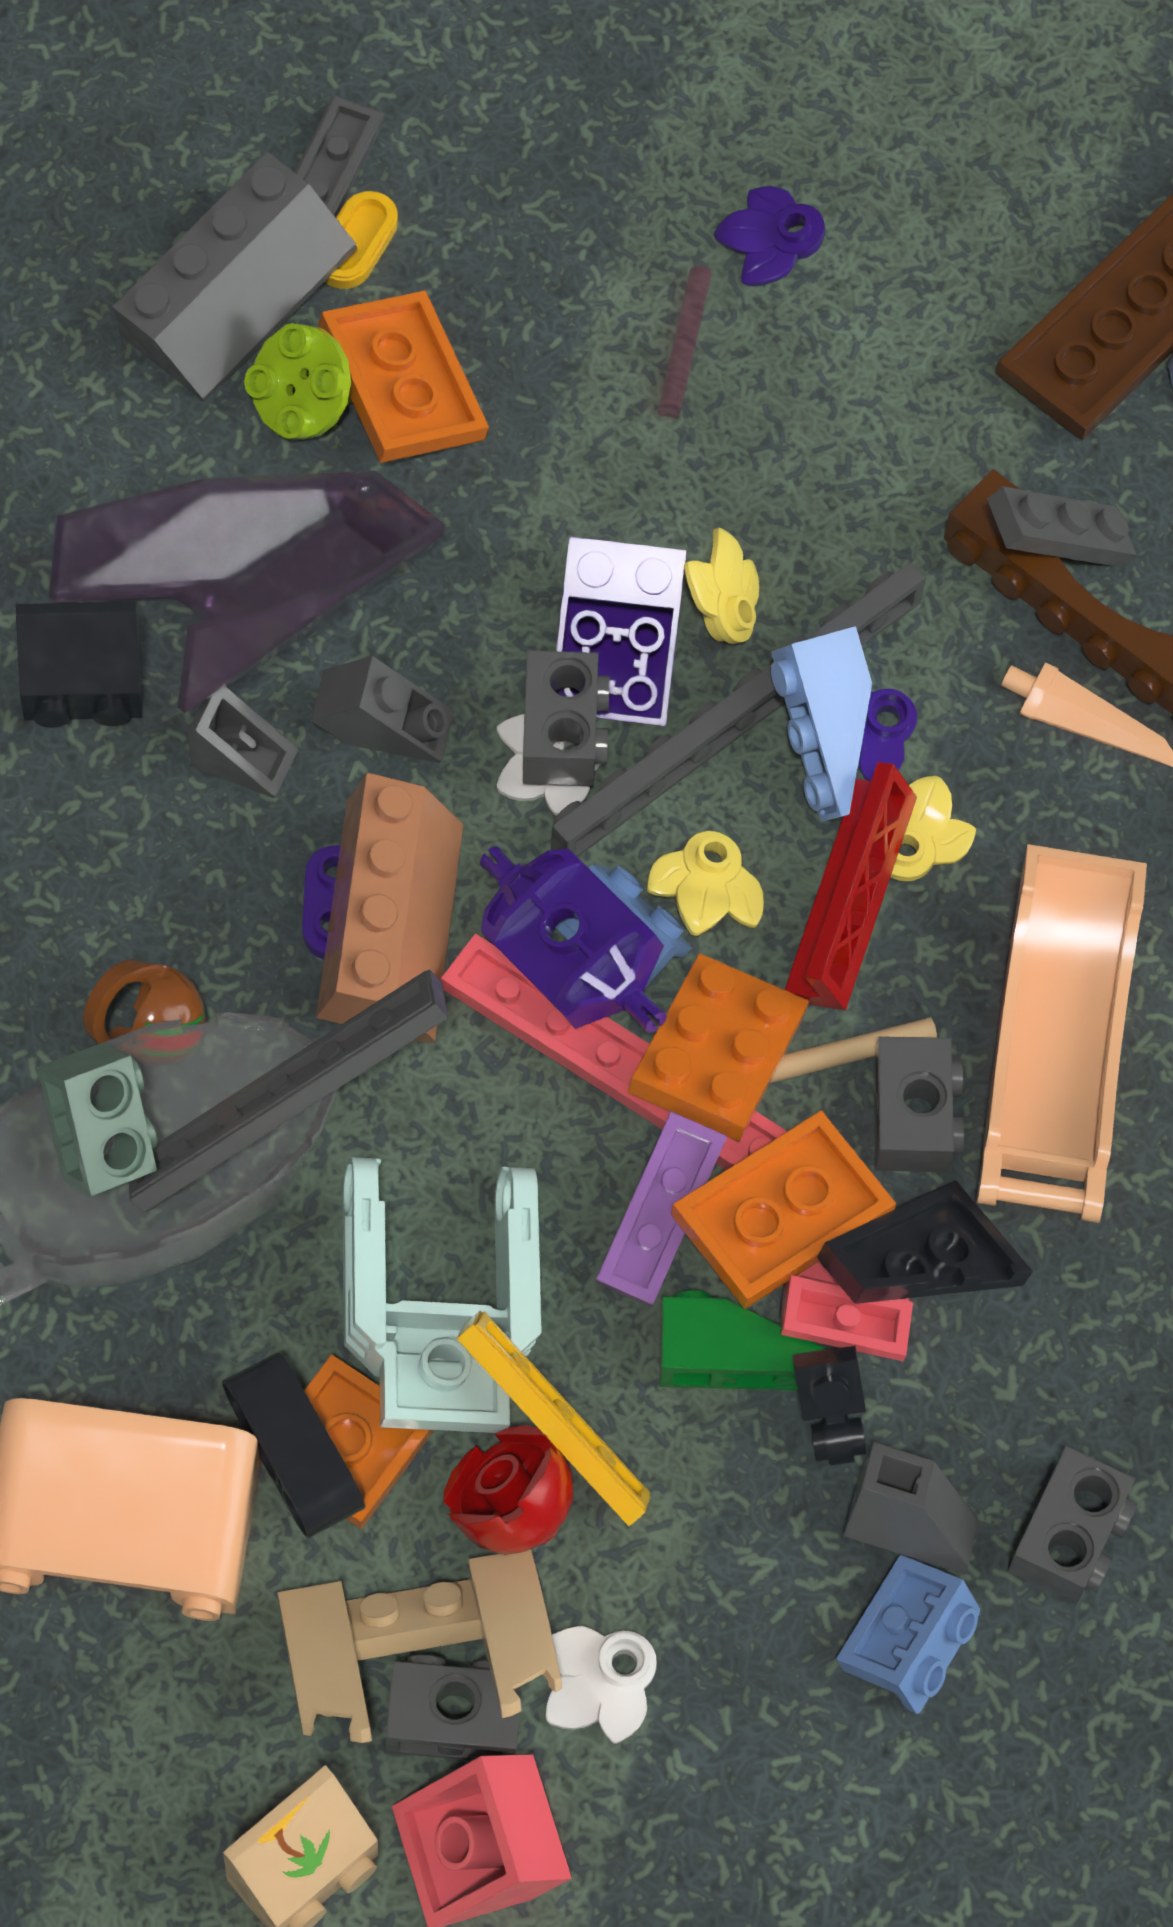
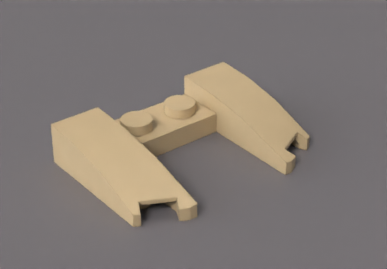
[278,1550,562,1743]

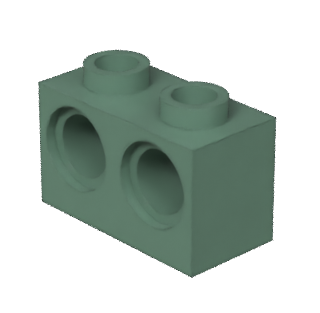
[37,1043,157,1196]

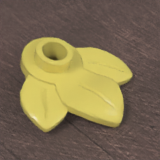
[683,528,759,644]
[891,776,976,881]
[647,831,764,937]

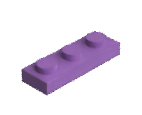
[595,1111,727,1308]

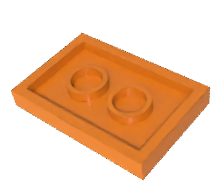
[318,290,489,463]
[627,953,810,1142]
[671,1110,896,1309]

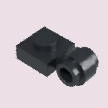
[793,1346,867,1466]

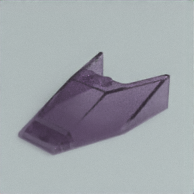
[49,471,445,714]

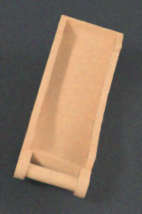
[976,844,1147,1223]

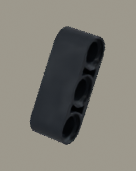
[222,1352,365,1539]

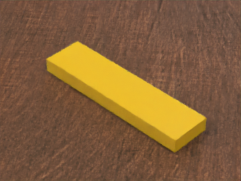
[456,1311,650,1526]

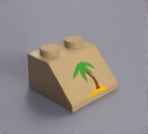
[223,1765,378,1927]

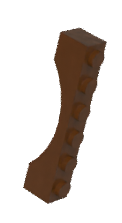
[944,469,1173,715]

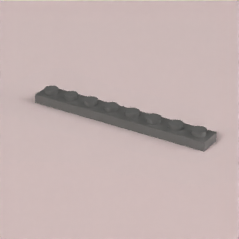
[551,562,926,857]

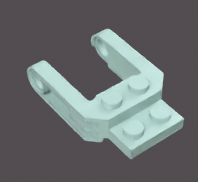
[343,1157,541,1433]

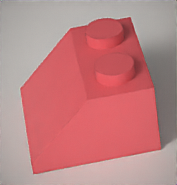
[392,1755,572,1927]

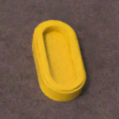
[325,191,398,289]

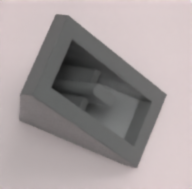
[188,681,299,798]

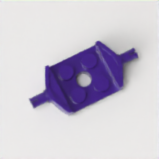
[480,846,667,1033]

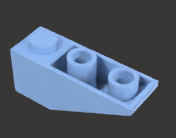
[771,626,872,822]

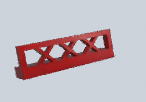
[785,762,917,1011]

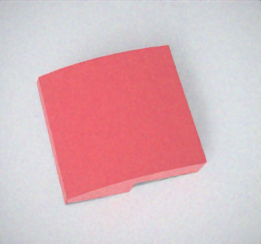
[781,1261,913,1362]

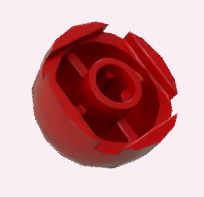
[443,1425,574,1555]

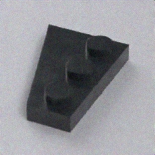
[817,1180,1033,1304]

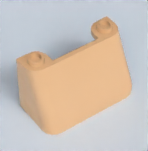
[0,1398,260,1621]

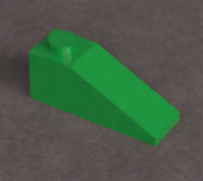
[659,1290,828,1391]

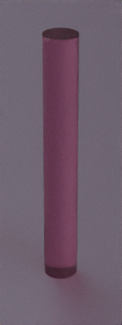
[657,266,712,419]

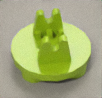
[244,323,352,440]

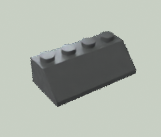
[112,151,357,402]

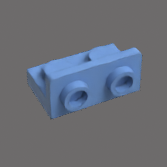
[836,1554,980,1714]

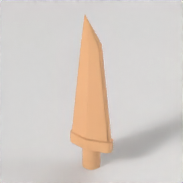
[1001,662,1173,767]

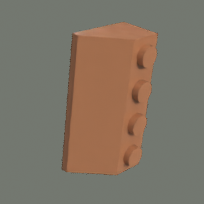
[316,773,463,1043]

